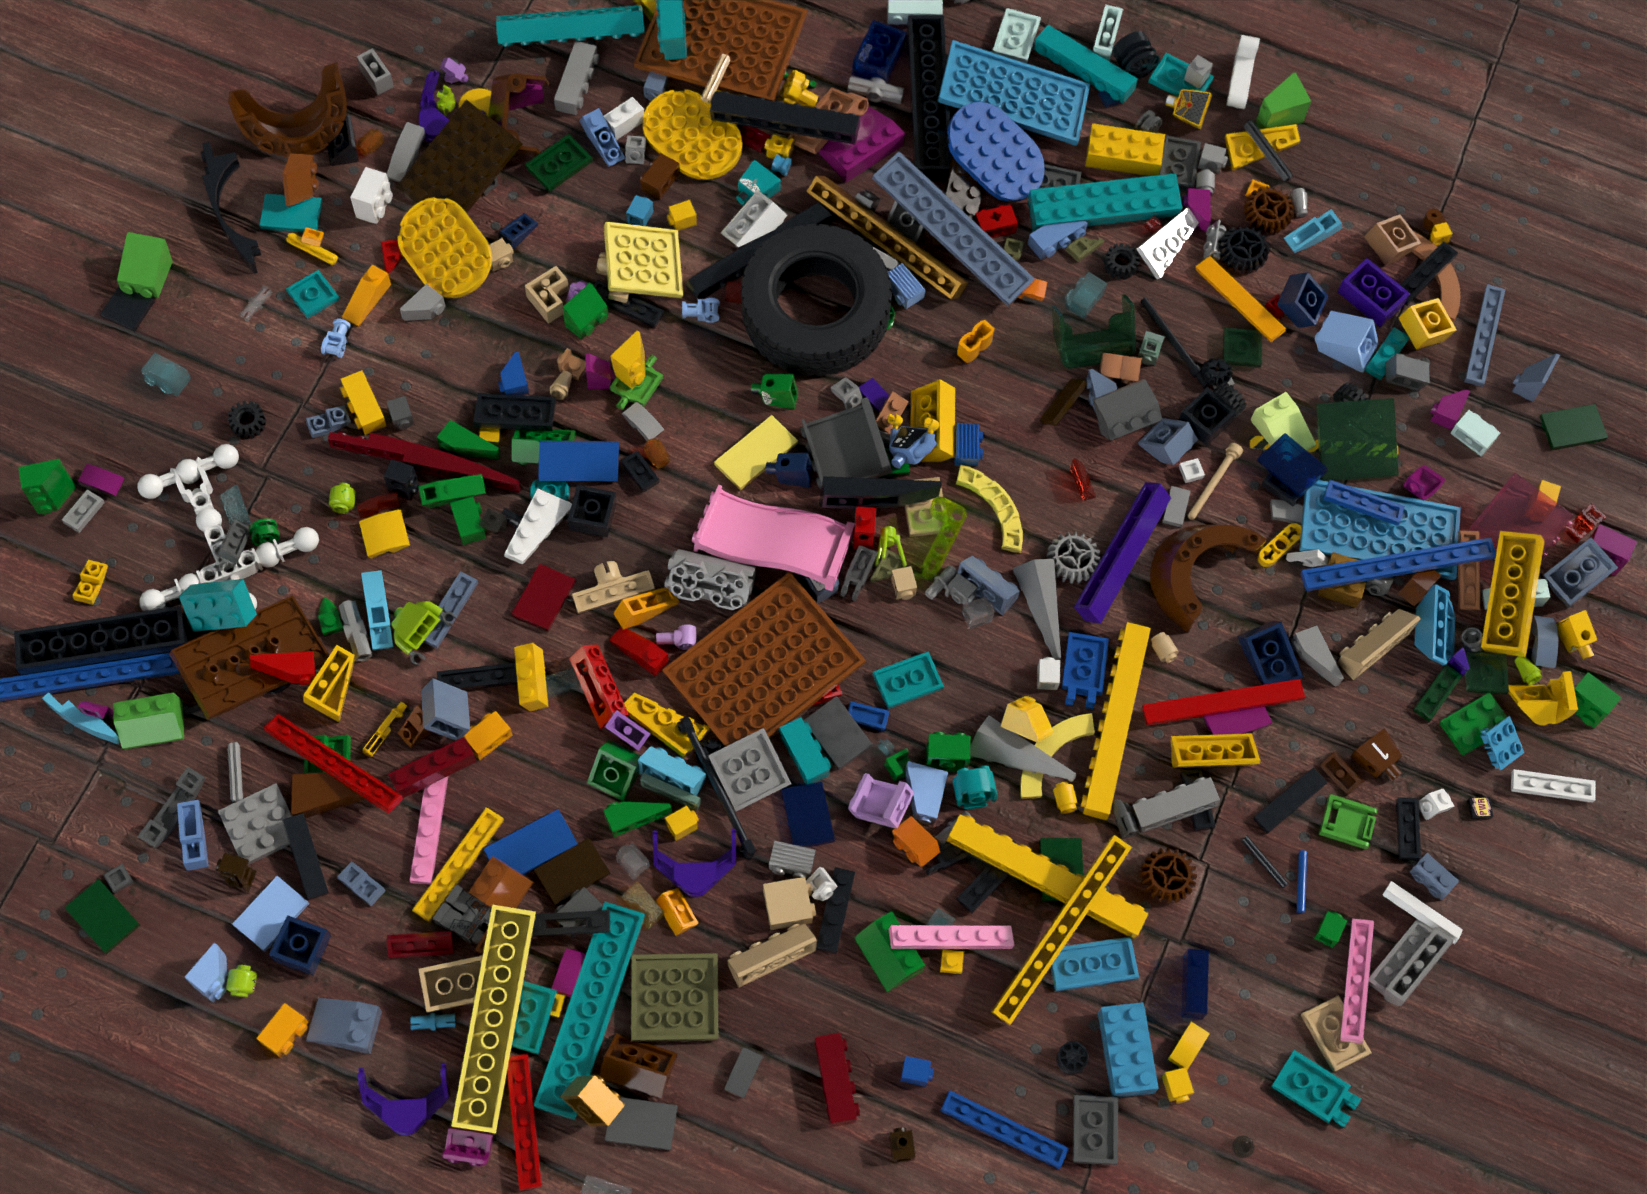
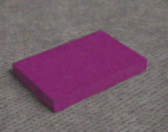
[1203,707,1272,735]

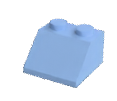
[185,943,228,1003]

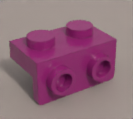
[442,1126,493,1166]

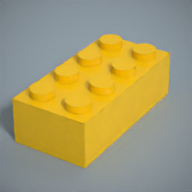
[1085,123,1165,176]

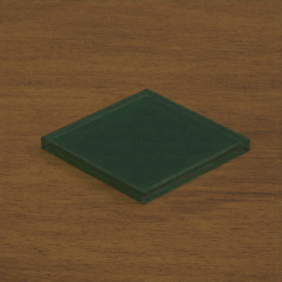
[1316,398,1399,481]

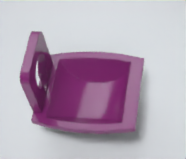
[1403,465,1446,501]

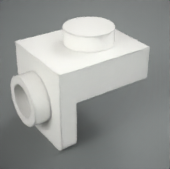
[1419,789,1454,820]
[806,867,838,901]

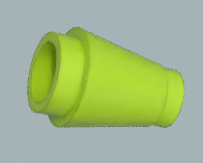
[1514,656,1542,685]

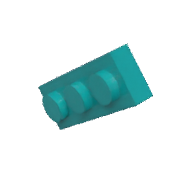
[1365,327,1410,381]

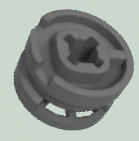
[1134,110,1162,133]

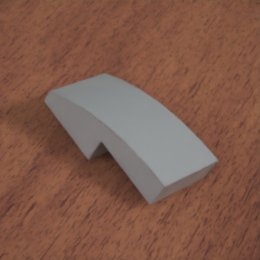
[622,402,664,442]

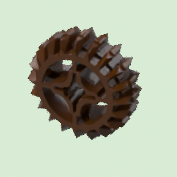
[1244,186,1294,235]
[1140,847,1197,904]

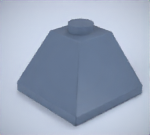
[1512,353,1560,402]

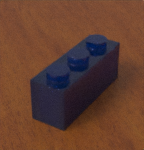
[1181,948,1209,1019]

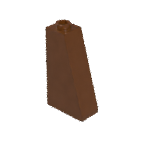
[291,771,370,818]

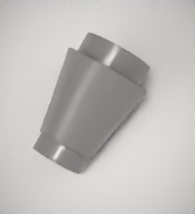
[1289,188,1308,217]

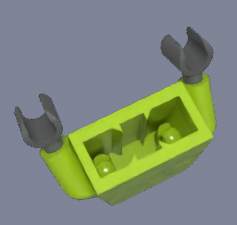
[391,601,456,666]

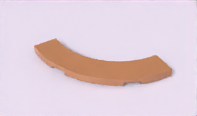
[1411,232,1460,323]

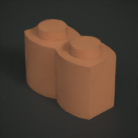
[1099,353,1142,384]

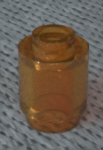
[356,128,384,156]
[643,438,670,469]

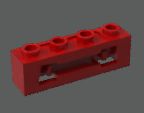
[569,644,629,729]

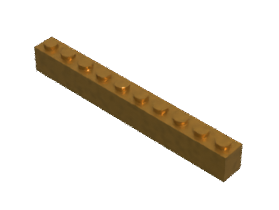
[807,176,969,299]

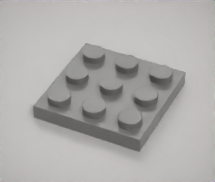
[708,728,791,812]
[218,783,292,865]

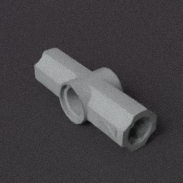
[847,76,904,104]
[339,600,372,662]

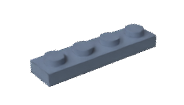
[423,571,478,649]

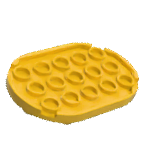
[643,89,742,180]
[398,197,492,298]

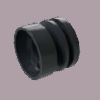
[1112,31,1160,79]

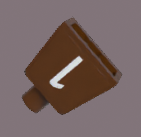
[1351,728,1402,780]

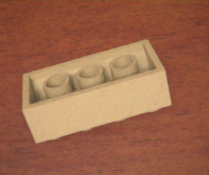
[1337,609,1421,680]
[728,923,817,988]

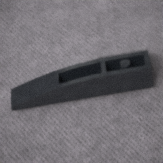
[819,476,942,509]

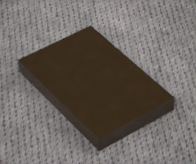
[534,838,610,907]

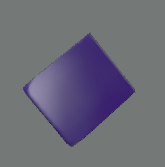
[1448,648,1470,677]

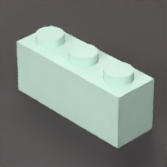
[887,0,943,25]
[1093,5,1123,61]

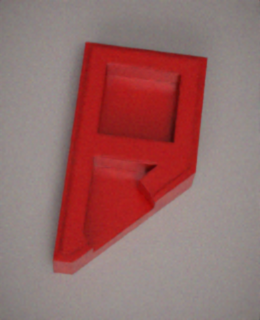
[381,239,403,275]

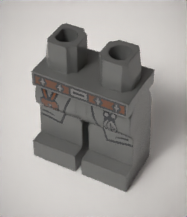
[433,884,492,945]

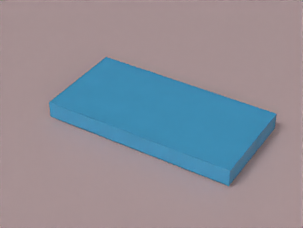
[1050,937,1139,992]

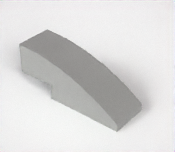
[387,122,426,182]

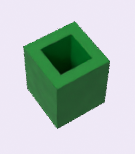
[1314,911,1347,948]

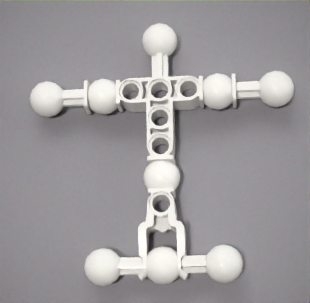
[137,444,319,611]

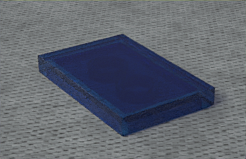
[1257,433,1328,497]
[781,782,835,848]

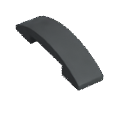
[138,767,206,848]

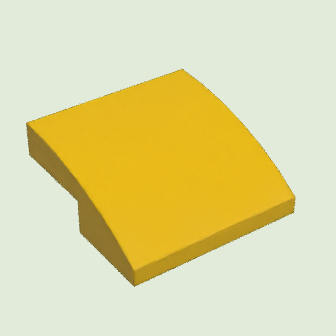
[359,510,410,559]
[1547,671,1578,724]

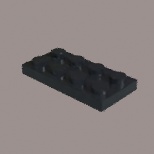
[473,393,556,431]

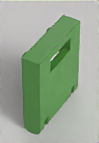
[1319,794,1377,849]

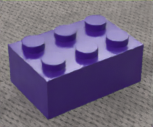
[1338,258,1410,327]

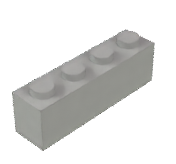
[554,41,599,115]
[1132,777,1220,833]

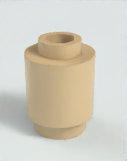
[1151,632,1179,663]

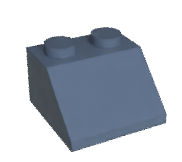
[1138,418,1198,465]

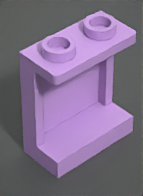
[848,773,914,829]

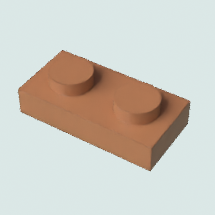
[876,391,909,434]

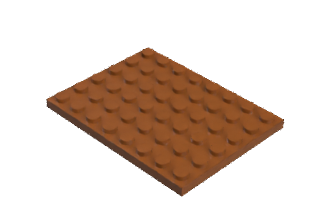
[634,0,808,101]
[662,572,866,747]

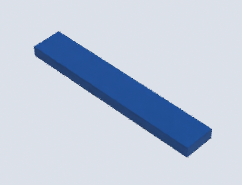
[940,1090,1069,1169]

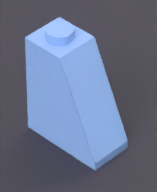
[905,761,948,825]

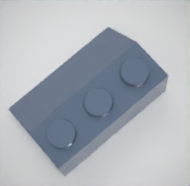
[957,556,1020,615]

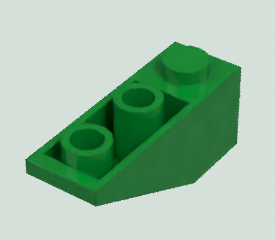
[418,474,486,508]

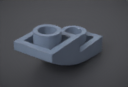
[306,405,351,438]

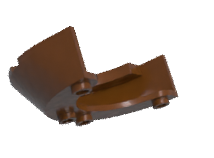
[228,62,347,158]
[1150,525,1267,633]

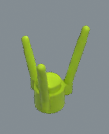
[875,526,907,567]

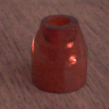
[1144,216,1163,234]

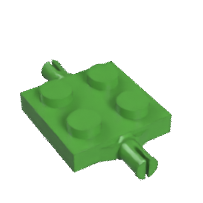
[610,354,663,410]

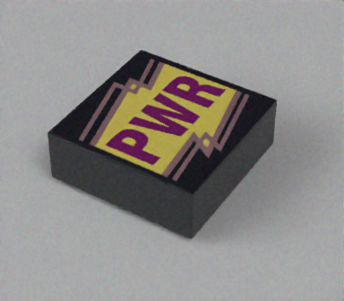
[1468,797,1493,819]

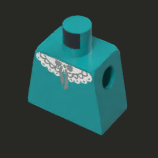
[736,160,781,205]

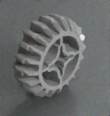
[1046,532,1100,584]

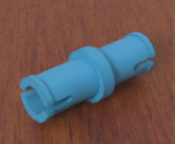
[411,1013,455,1031]

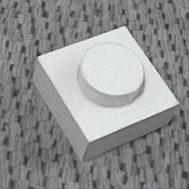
[1179,458,1205,483]

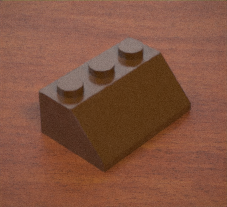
[599,1033,678,1098]

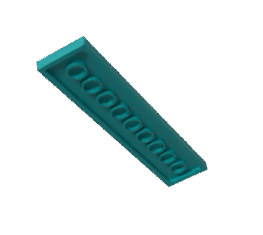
[534,902,645,1121]

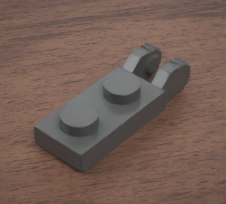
[840,545,878,601]

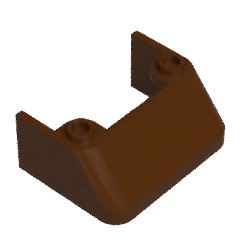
[488,73,549,156]

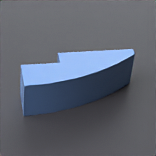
[177,800,208,871]

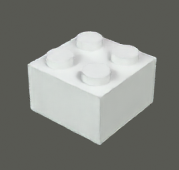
[350,167,393,224]

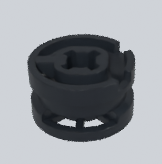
[1056,1041,1089,1075]

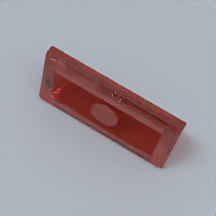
[1070,458,1096,501]

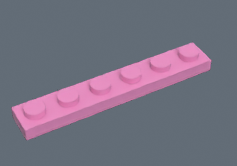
[410,776,448,885]
[1341,919,1374,1044]
[889,925,1014,949]

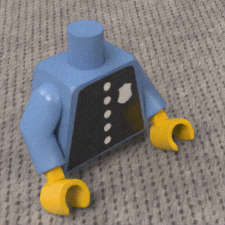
[887,414,939,468]

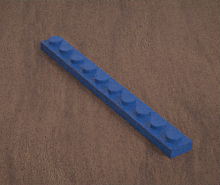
[1300,537,1496,591]
[0,653,180,701]

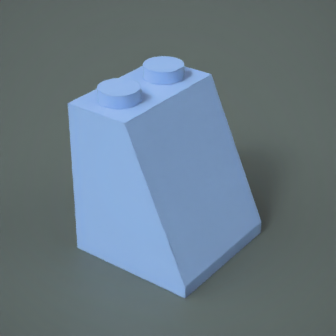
[1315,311,1379,372]

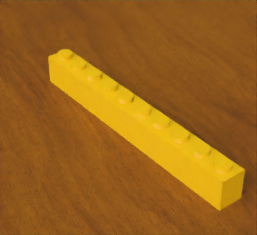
[1080,622,1151,821]
[946,815,1149,940]
[991,835,1132,1025]

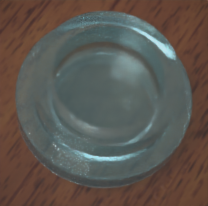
[877,739,895,757]

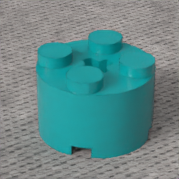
[952,766,998,810]

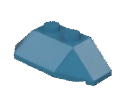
[1414,584,1455,665]

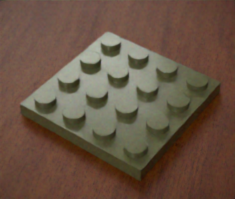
[631,953,718,1042]

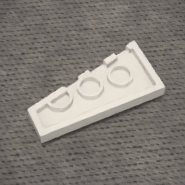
[1136,207,1199,279]
[504,489,572,565]

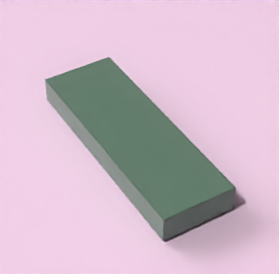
[640,773,701,810]

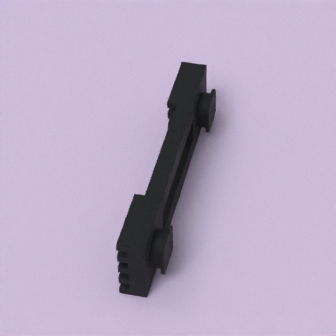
[531,910,610,937]

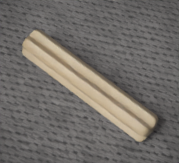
[701,54,730,103]

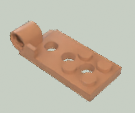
[787,87,869,154]

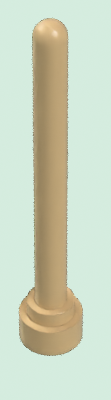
[1188,443,1243,520]

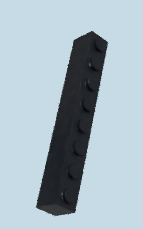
[710,91,860,145]

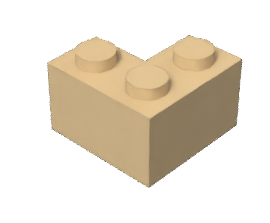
[525,266,569,324]

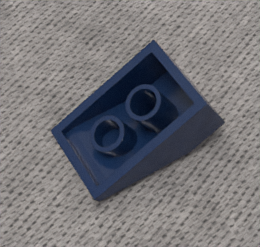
[1238,621,1303,685]

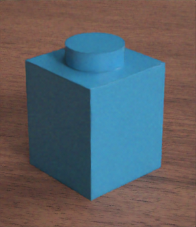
[626,195,653,226]

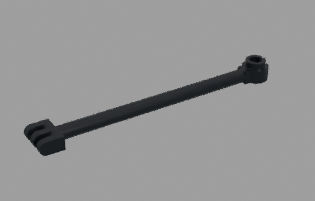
[677,716,755,859]

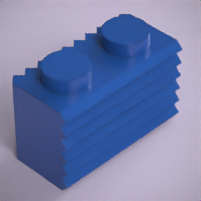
[954,423,983,466]

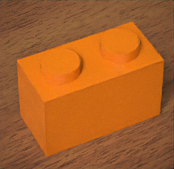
[892,816,940,867]

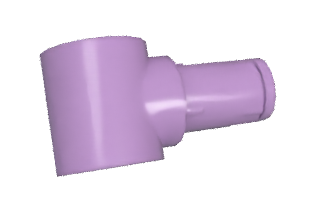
[656,625,696,650]

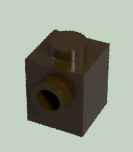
[889,1127,916,1163]

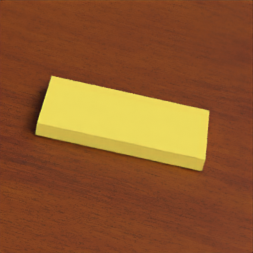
[714,415,798,491]

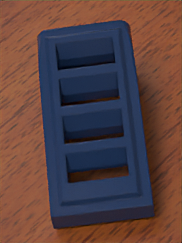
[498,213,538,249]

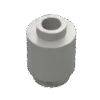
[1196,169,1215,197]

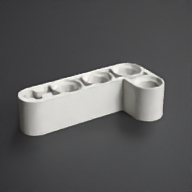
[1226,35,1260,109]

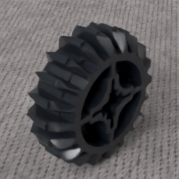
[1219,225,1270,274]

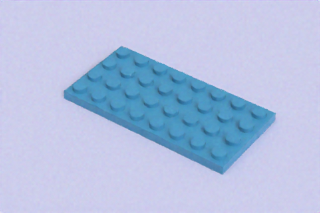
[938,40,1090,146]
[1299,478,1461,581]

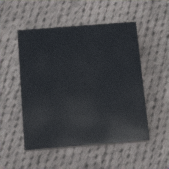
[100,287,155,332]

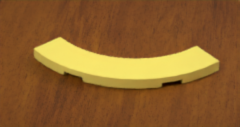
[956,464,1023,554]
[1020,713,1095,799]

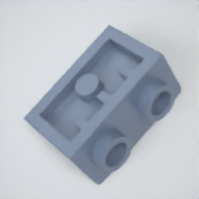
[1410,853,1459,901]

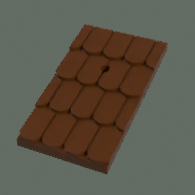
[169,595,329,720]

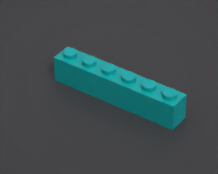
[1034,25,1137,104]

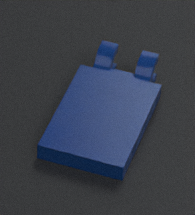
[1061,632,1109,710]

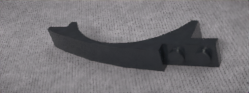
[201,142,261,274]

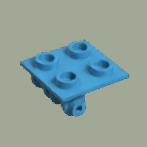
[1480,716,1524,770]

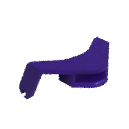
[419,70,486,142]
[653,829,736,897]
[358,1063,449,1136]

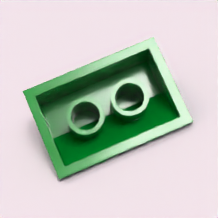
[512,429,576,465]
[18,459,76,514]
[854,911,925,992]

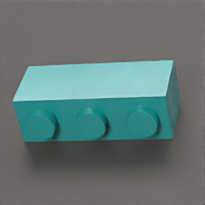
[779,717,831,786]

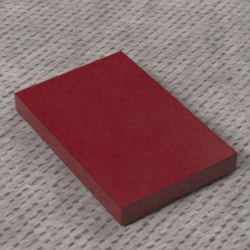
[512,563,576,632]

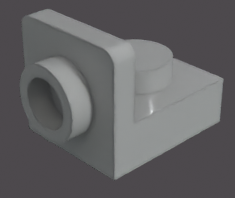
[625,136,646,164]
[831,377,862,409]

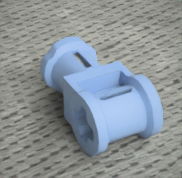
[682,298,720,323]
[321,318,351,358]

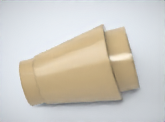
[550,371,572,400]

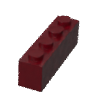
[388,736,476,798]
[814,1032,860,1128]

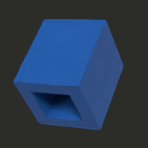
[900,1056,934,1087]

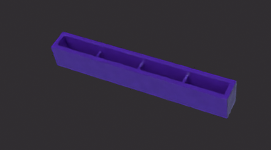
[1074,482,1171,624]

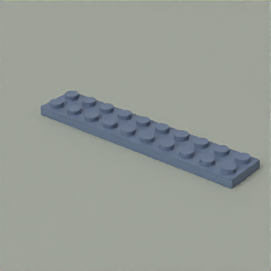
[872,152,1035,306]

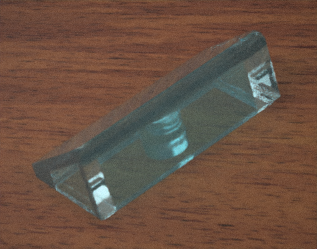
[220,484,251,525]

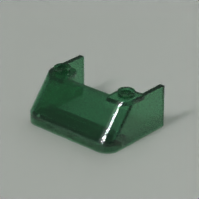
[1052,294,1136,369]

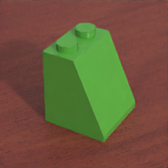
[1256,73,1311,129]
[117,232,173,298]

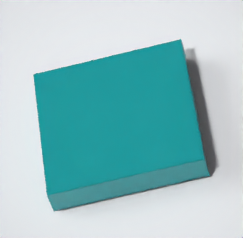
[286,270,340,319]

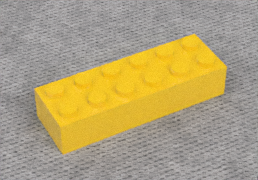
[1481,531,1544,657]

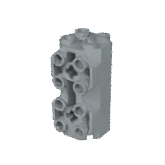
[664,549,756,610]

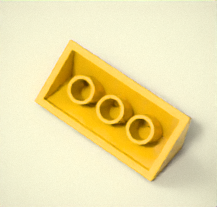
[1171,733,1260,768]

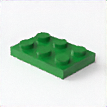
[1439,692,1507,756]

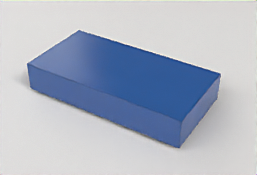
[848,701,890,732]

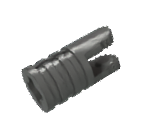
[1112,799,1140,839]

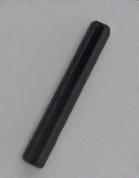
[1244,120,1293,182]

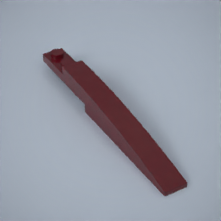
[328,432,521,493]

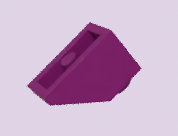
[1182,188,1211,231]
[586,354,615,389]
[1430,389,1470,430]

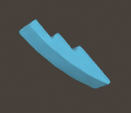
[42,692,120,744]

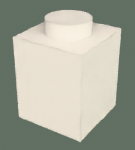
[1037,657,1060,690]

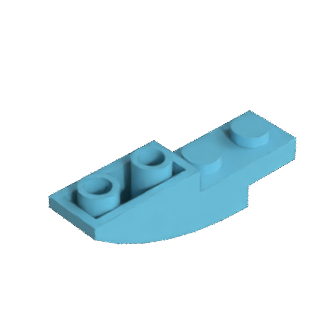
[361,570,393,651]

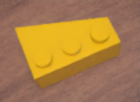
[303,645,355,722]

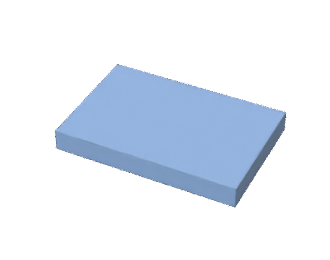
[232,876,309,952]

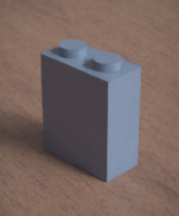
[421,678,470,741]

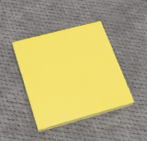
[604,222,683,298]

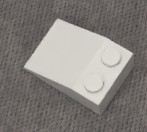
[721,190,787,247]

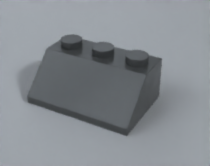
[1093,379,1162,441]

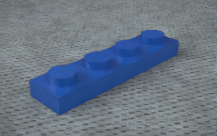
[1323,480,1405,526]

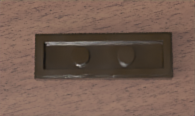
[1039,379,1087,426]

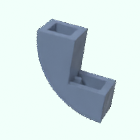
[1530,616,1558,668]

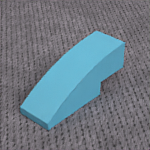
[1284,209,1342,253]

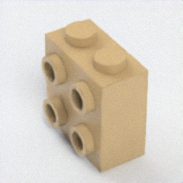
[763,877,816,930]

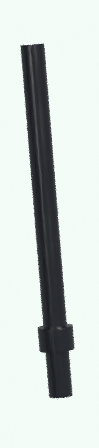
[1140,297,1210,389]

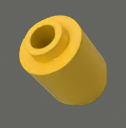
[1053,782,1078,814]

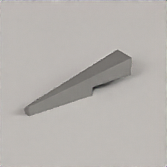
[1013,559,1061,660]
[970,715,1076,782]

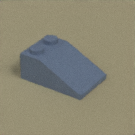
[1542,538,1618,608]
[306,998,382,1054]

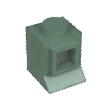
[1138,331,1164,366]

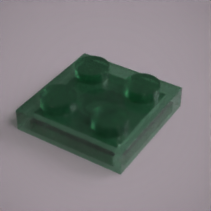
[1223,327,1262,368]
[1465,652,1509,695]

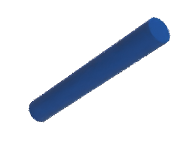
[1297,850,1307,913]

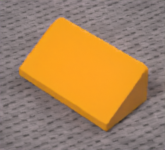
[656,888,699,936]

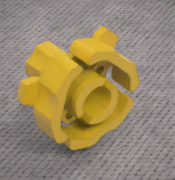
[776,70,818,107]

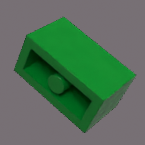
[450,496,488,545]

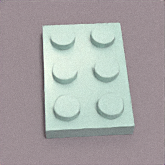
[992,8,1041,64]

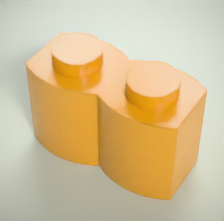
[957,320,995,363]

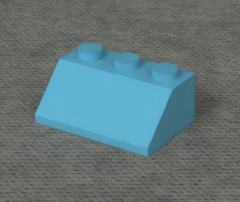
[638,746,706,796]

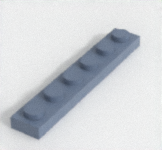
[1464,284,1505,387]

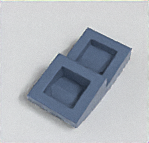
[337,861,386,906]

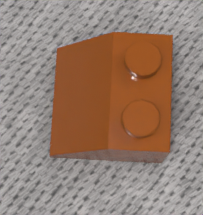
[282,153,319,206]
[469,856,533,908]

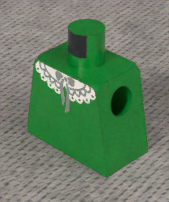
[751,374,798,409]

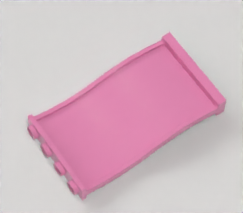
[692,485,855,591]

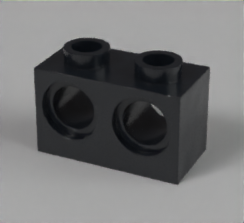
[384,459,420,500]

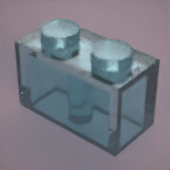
[1065,272,1107,319]
[141,352,191,397]

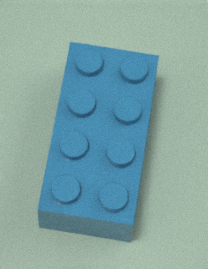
[1098,1002,1159,1098]

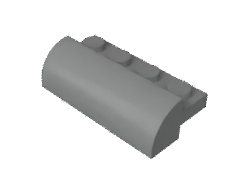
[1368,919,1454,1006]

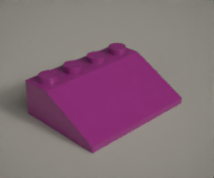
[818,107,905,183]

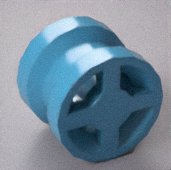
[771,154,791,176]

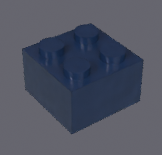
[1277,272,1328,328]
[269,915,331,976]

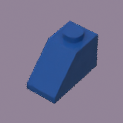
[498,352,529,395]

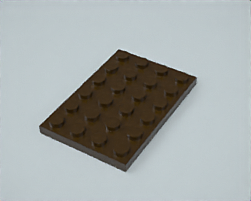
[396,100,522,213]

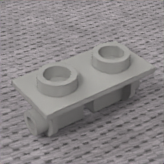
[1203,220,1226,260]

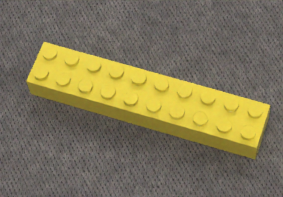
[452,905,536,1133]

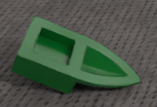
[318,597,344,636]

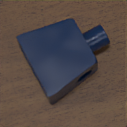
[766,453,813,488]

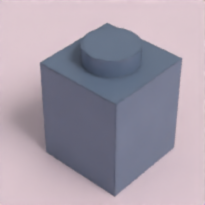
[644,72,668,101]

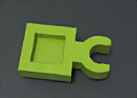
[437,85,455,116]

